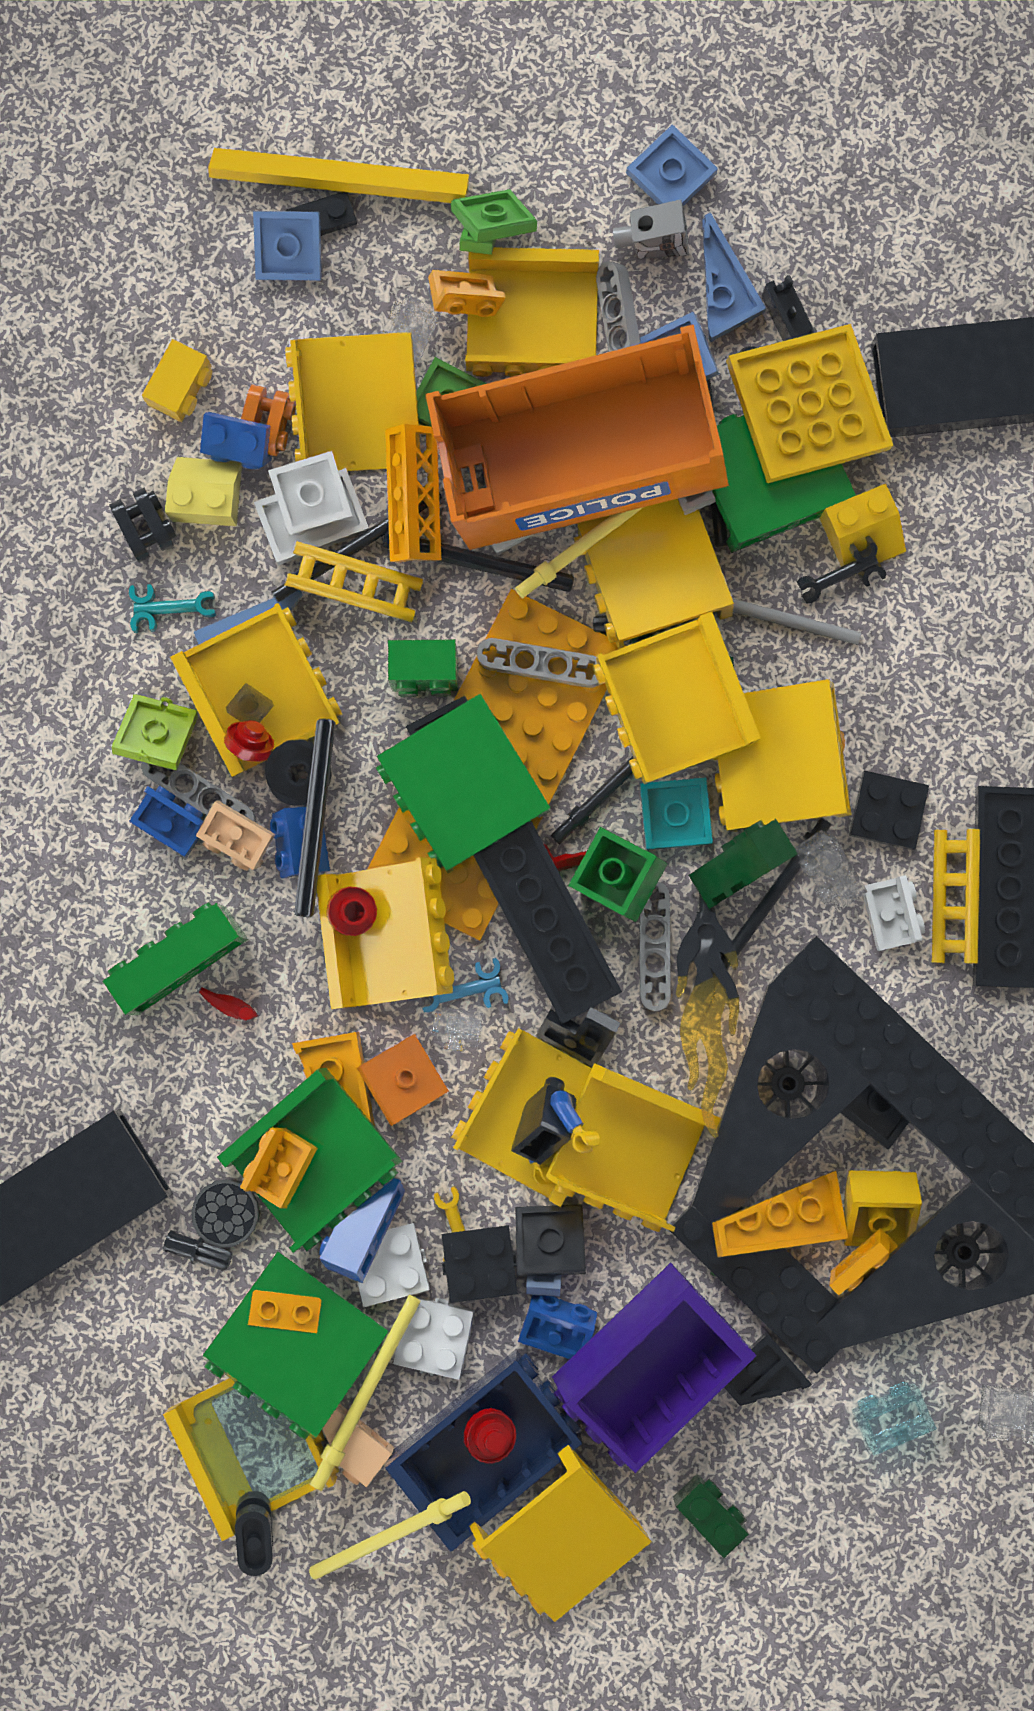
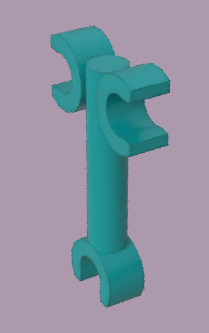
[129,584,216,633]

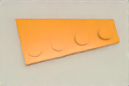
[292,1031,375,1126]
[712,1171,848,1257]

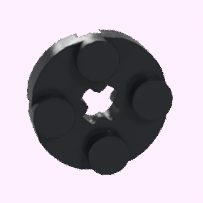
[265,739,332,806]

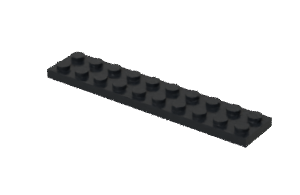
[406,695,622,1024]

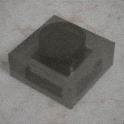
[225,683,274,723]

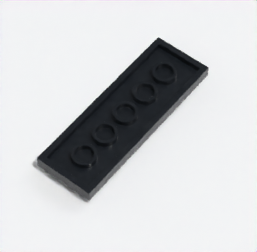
[973,786,1034,988]

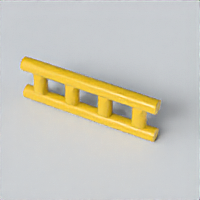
[285,541,423,623]
[932,829,980,964]

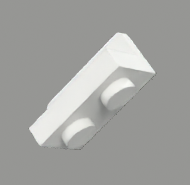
[861,875,925,951]

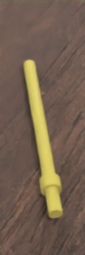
[515,507,643,598]
[310,1294,421,1491]
[309,1491,471,1580]

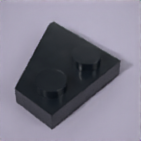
[724,1332,812,1406]

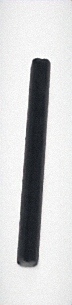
[383,531,574,592]
[294,718,336,918]

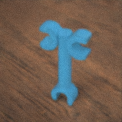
[422,958,509,1013]

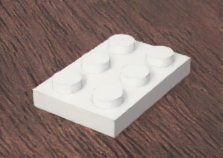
[254,468,369,566]

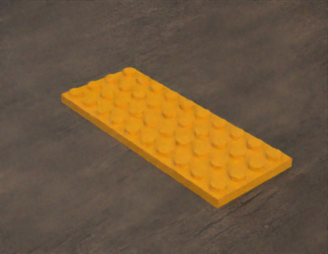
[367,589,626,941]

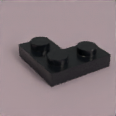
[536,1007,621,1067]

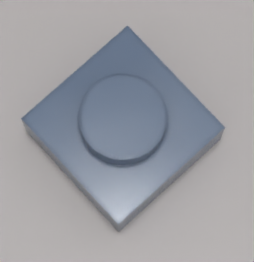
[526,1275,562,1296]

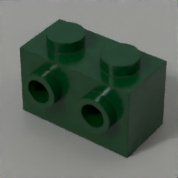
[673,1473,749,1558]

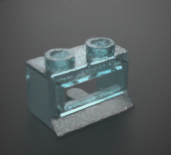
[851,1382,937,1456]

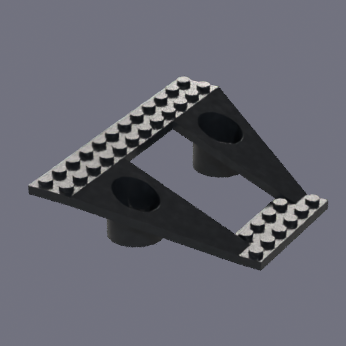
[669,936,1034,1374]

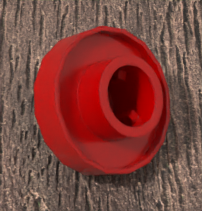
[224,720,274,762]
[326,886,377,936]
[464,1408,516,1464]

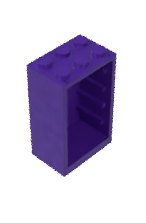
[552,1262,756,1473]

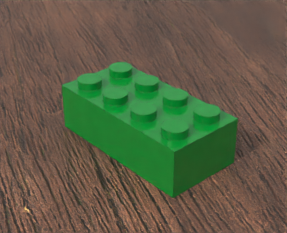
[102,902,249,1015]

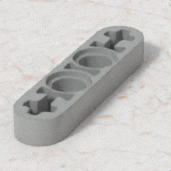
[596,261,641,352]
[477,638,599,688]
[141,762,256,823]
[639,882,671,1011]

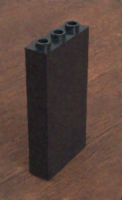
[871,317,1034,437]
[0,1109,173,1307]

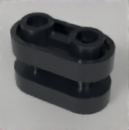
[109,487,177,563]
[235,1491,273,1576]

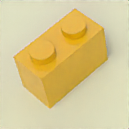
[141,339,213,422]

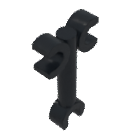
[796,536,886,604]

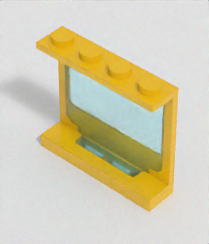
[163,1378,339,1541]

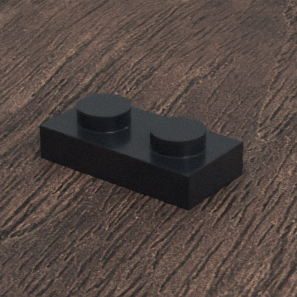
[286,192,357,236]

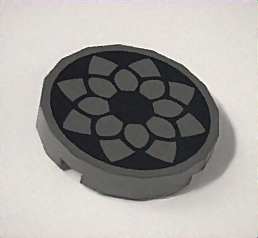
[191,1179,260,1248]

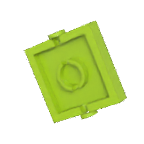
[111,694,198,771]

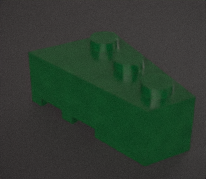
[688,819,798,909]

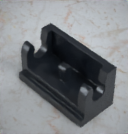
[762,275,817,341]

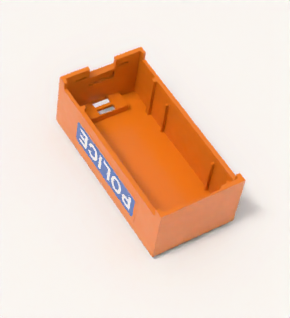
[426,324,729,550]

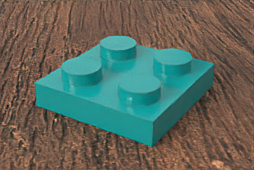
[640,777,713,850]

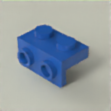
[200,412,272,469]
[129,786,204,858]
[270,807,330,879]

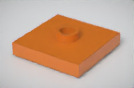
[357,1034,449,1126]

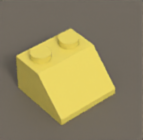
[165,457,242,526]

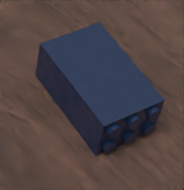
[385,1349,583,1552]

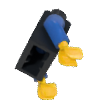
[511,1077,600,1185]

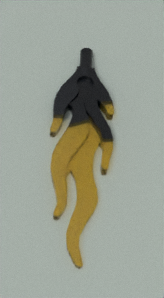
[676,893,739,1138]

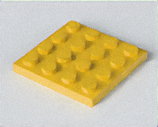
[726,324,894,483]

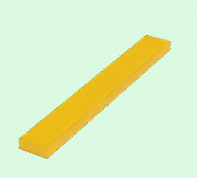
[208,148,469,203]

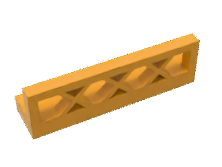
[385,424,441,563]

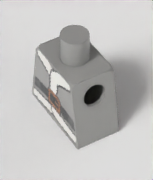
[613,200,689,259]

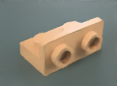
[196,801,275,871]

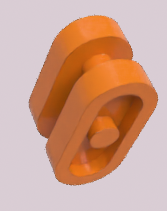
[241,384,296,457]

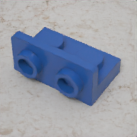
[518,1295,597,1359]

